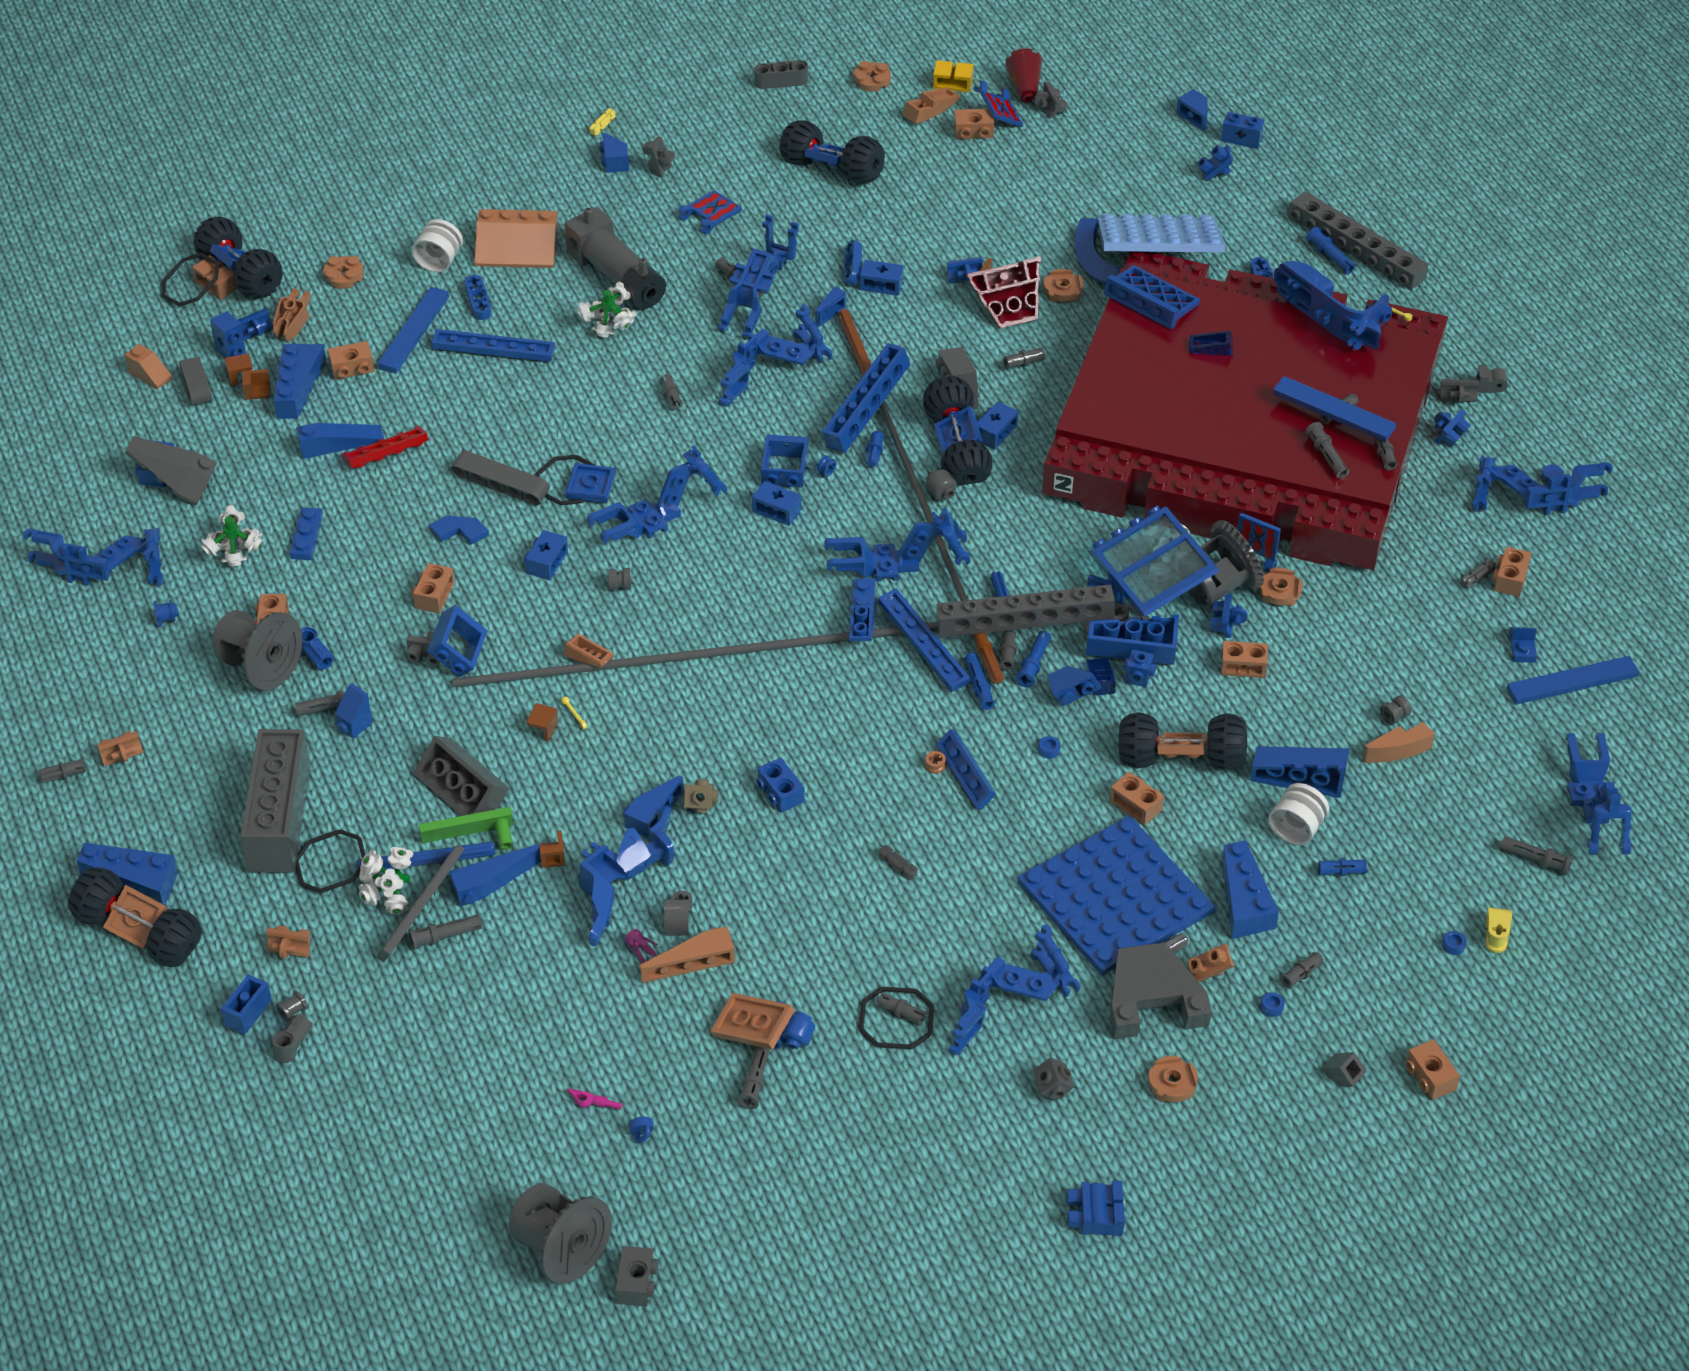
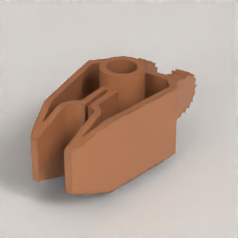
[273,288,311,342]

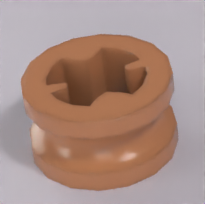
[925,751,946,774]

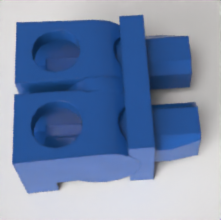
[1066,1181,1125,1236]

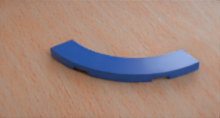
[1075,218,1121,285]

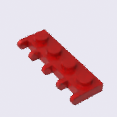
[341,425,429,468]

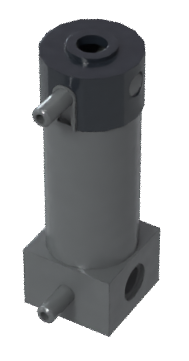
[565,207,666,310]

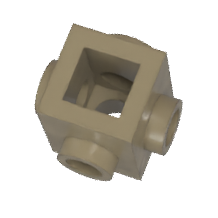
[684,779,718,813]

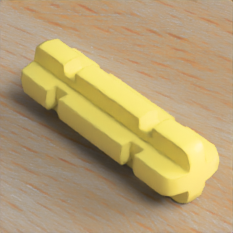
[589,108,616,136]

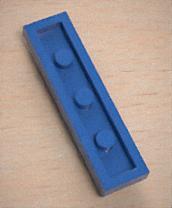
[936,729,996,810]

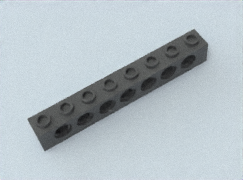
[1288,191,1429,290]
[936,585,1115,638]

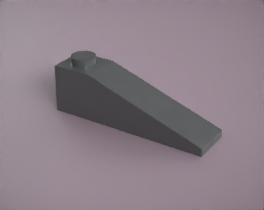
[125,436,217,506]

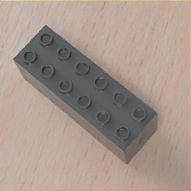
[241,729,311,872]

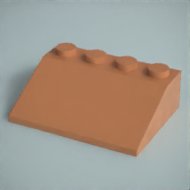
[474,209,559,268]

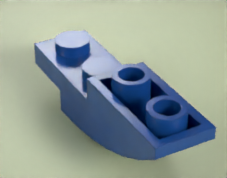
[849,578,876,641]

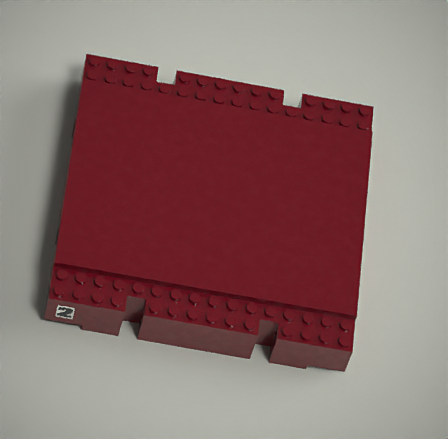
[1042,251,1448,570]

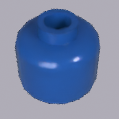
[781,1011,815,1050]

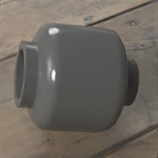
[926,469,957,501]

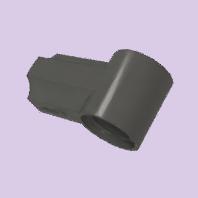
[272,1014,313,1063]

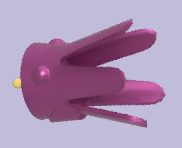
[625,929,658,963]

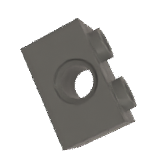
[615,1246,658,1307]

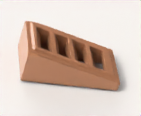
[564,633,614,668]

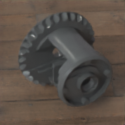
[1178,520,1264,606]
[212,610,302,690]
[509,1183,612,1283]

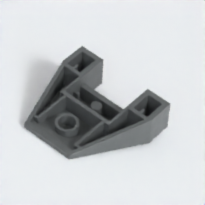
[1109,943,1212,1039]

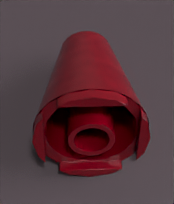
[1005,48,1043,102]

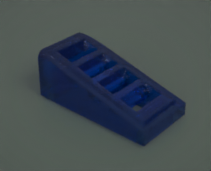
[1189,330,1233,356]
[1086,658,1116,696]

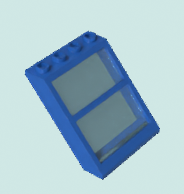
[1089,505,1220,617]

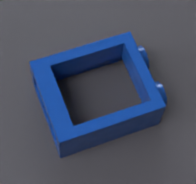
[761,434,808,488]
[427,605,488,677]

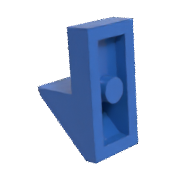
[1509,627,1537,663]

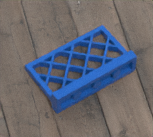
[1104,265,1200,329]

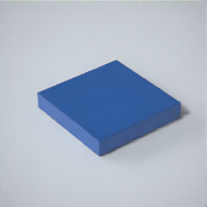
[565,463,616,503]

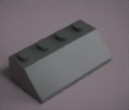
[413,736,510,816]

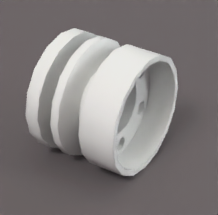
[412,219,463,273]
[1268,783,1329,845]

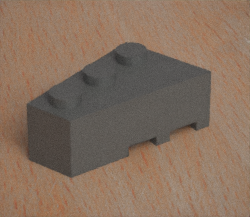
[936,347,979,410]

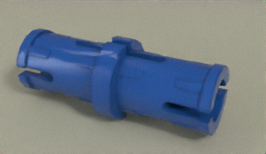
[1318,858,1367,877]

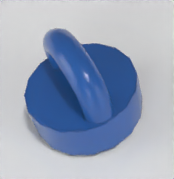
[628,1116,654,1143]

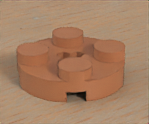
[853,61,891,92]
[323,256,364,289]
[1043,269,1083,302]
[1258,568,1303,606]
[1148,1056,1198,1102]

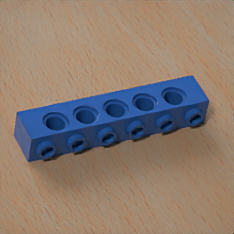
[822,343,911,453]

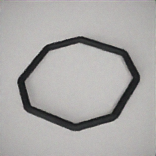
[161,253,219,306]
[535,455,597,505]
[296,829,366,893]
[859,987,934,1049]

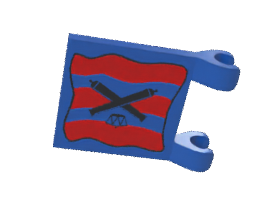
[973,80,1023,127]
[678,190,742,234]
[1238,513,1281,573]

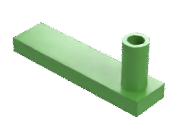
[419,807,513,850]

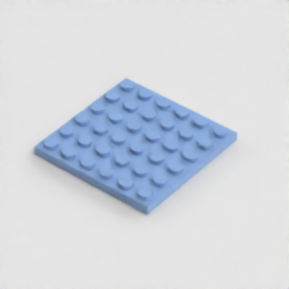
[1097,213,1225,253]

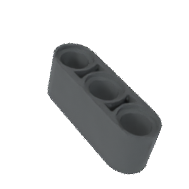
[754,60,808,89]
[179,356,213,406]

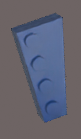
[274,344,326,419]
[1086,614,1179,665]
[1250,746,1350,798]
[1221,840,1279,939]
[76,842,178,905]

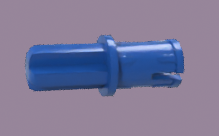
[866,431,884,468]

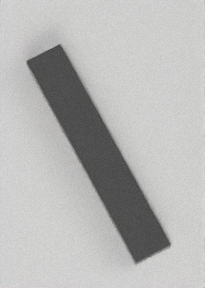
[377,844,465,962]

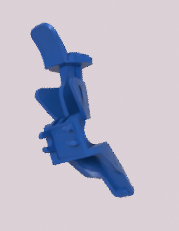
[579,806,674,946]

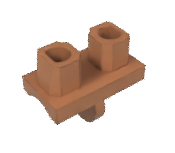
[97,731,144,766]
[266,925,310,959]
[1188,944,1235,983]

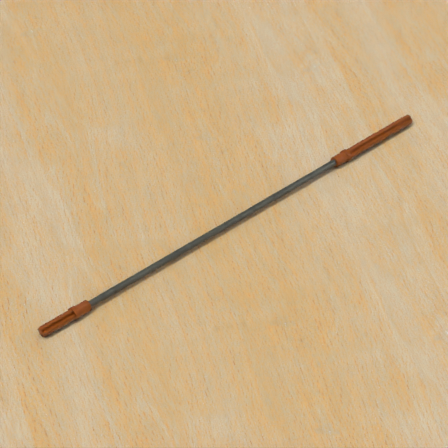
[838,308,1004,685]

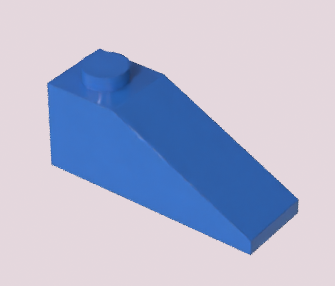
[623,775,684,838]

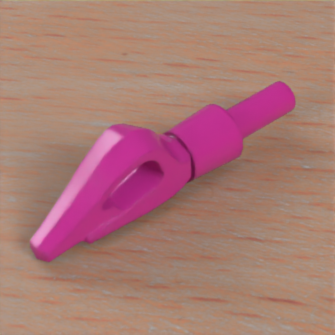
[567,1088,622,1110]

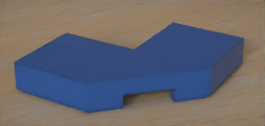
[429,515,489,545]

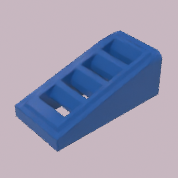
[815,286,846,327]

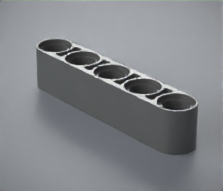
[451,450,550,505]

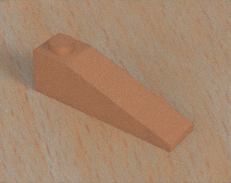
[640,926,735,983]

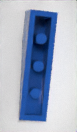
[296,423,385,459]
[449,844,541,906]

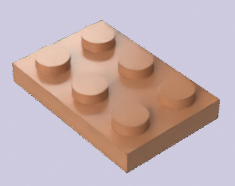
[710,993,795,1050]

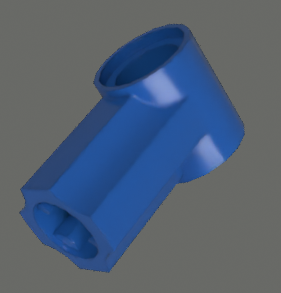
[301,627,334,670]

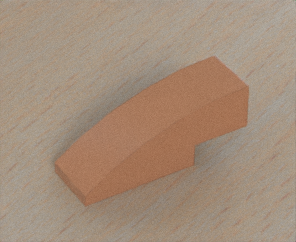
[903,87,960,124]
[1362,722,1435,763]

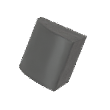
[664,900,689,936]
[1321,1052,1367,1087]

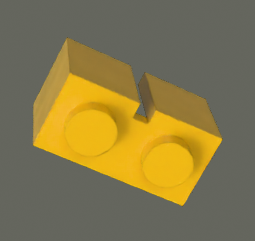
[933,60,974,93]

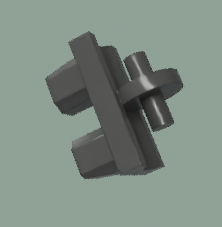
[1034,82,1067,118]
[642,137,675,177]
[1439,379,1479,403]
[406,631,440,666]

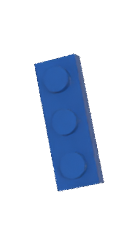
[290,507,323,560]

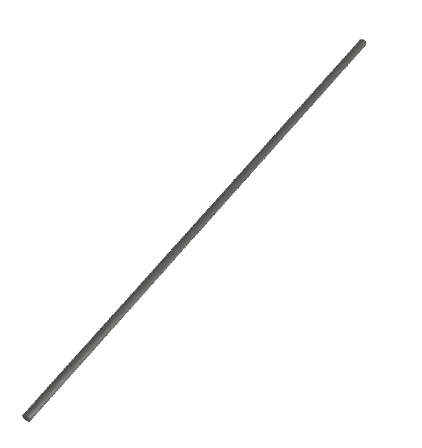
[452,622,938,688]

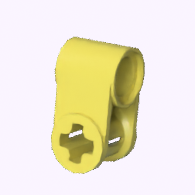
[1486,907,1512,953]

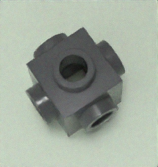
[1033,1057,1074,1101]

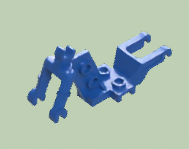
[718,214,800,338]
[719,305,832,406]
[587,445,727,543]
[1472,456,1613,515]
[824,508,970,582]
[23,528,164,586]
[1566,733,1632,855]
[949,925,1080,1055]

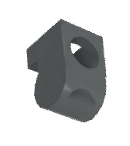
[1476,365,1508,393]

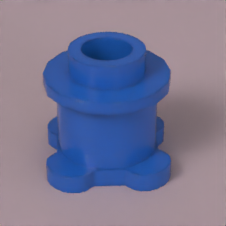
[153,600,179,627]

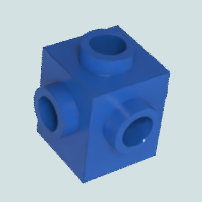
[1123,649,1157,688]

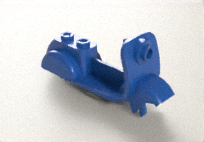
[1274,261,1392,351]

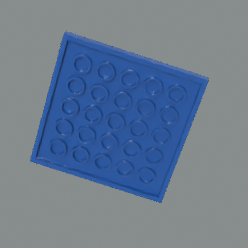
[1018,816,1215,976]

